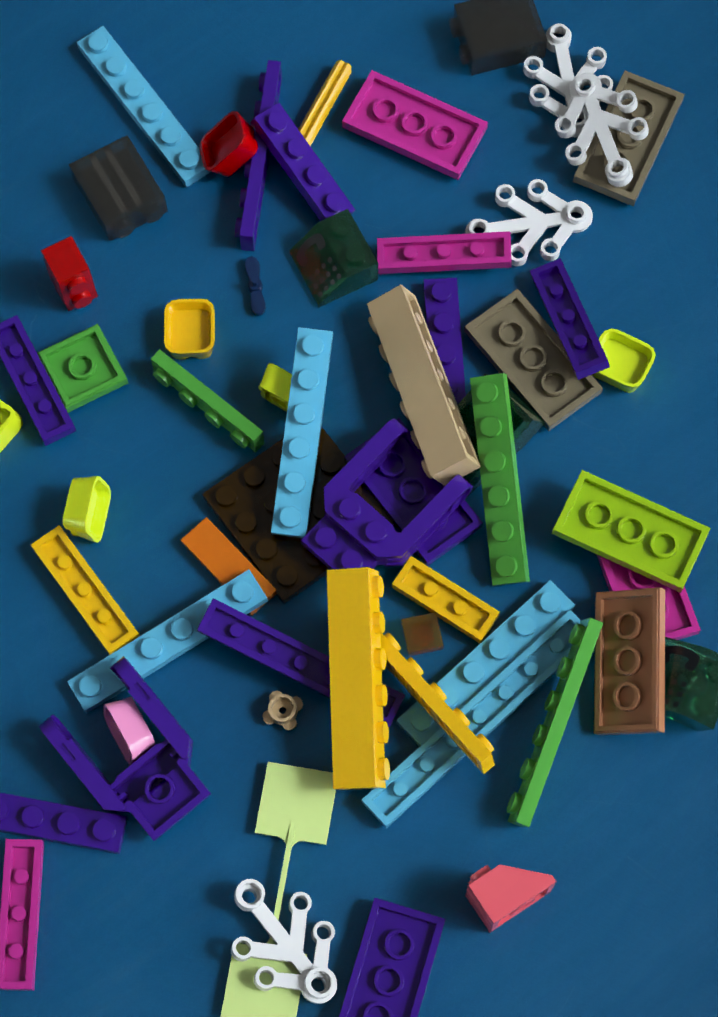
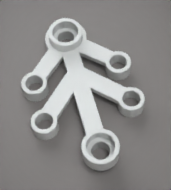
[523,23,613,138]
[555,73,649,187]
[465,179,593,266]
[231,879,337,1004]

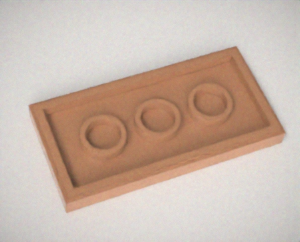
[594,587,665,735]

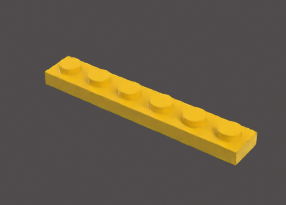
[381,632,495,774]

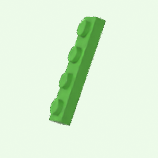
[151,349,265,453]

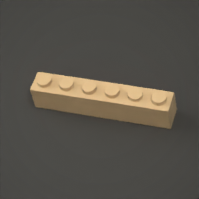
[367,284,481,486]

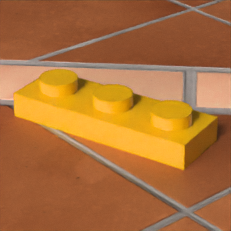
[392,556,500,643]

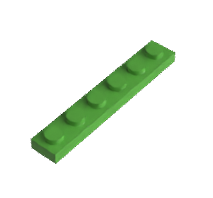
[470,373,530,586]
[507,617,603,827]

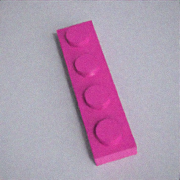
[377,231,512,274]
[0,839,44,991]

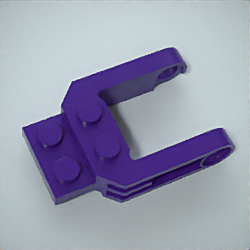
[301,419,473,570]
[39,656,212,841]

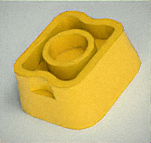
[164,299,215,360]

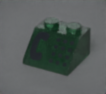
[289,209,378,307]
[665,637,718,731]

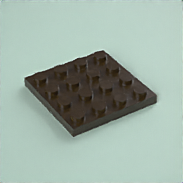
[203,426,395,604]

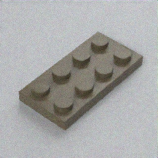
[573,70,685,207]
[464,289,603,432]

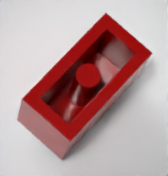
[41,236,98,311]

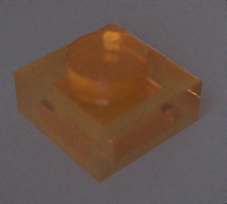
[401,612,444,656]

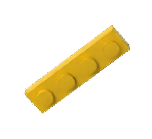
[31,525,140,655]

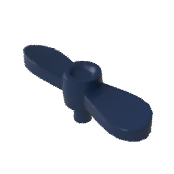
[245,256,266,316]

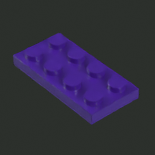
[344,418,483,566]
[339,897,445,1017]

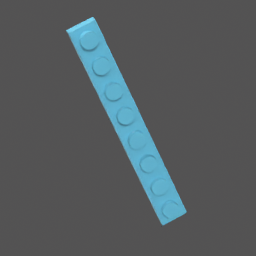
[361,610,581,829]

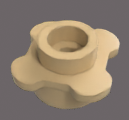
[263,691,303,731]

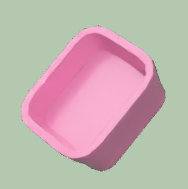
[103,697,155,766]

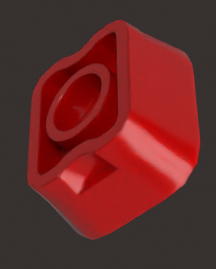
[199,111,258,177]

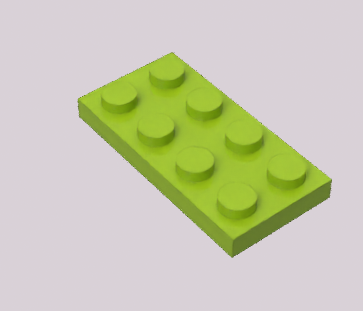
[552,470,711,593]

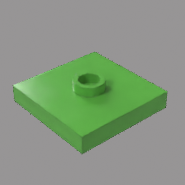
[37,324,129,413]

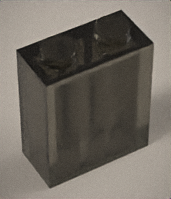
[449,0,547,76]
[69,135,168,241]

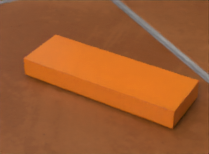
[181,517,277,616]

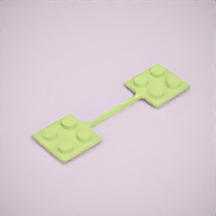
[220,762,336,1017]

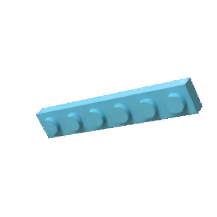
[77,26,210,188]
[271,327,333,538]
[67,569,269,713]
[396,580,575,747]

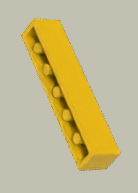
[327,567,390,790]

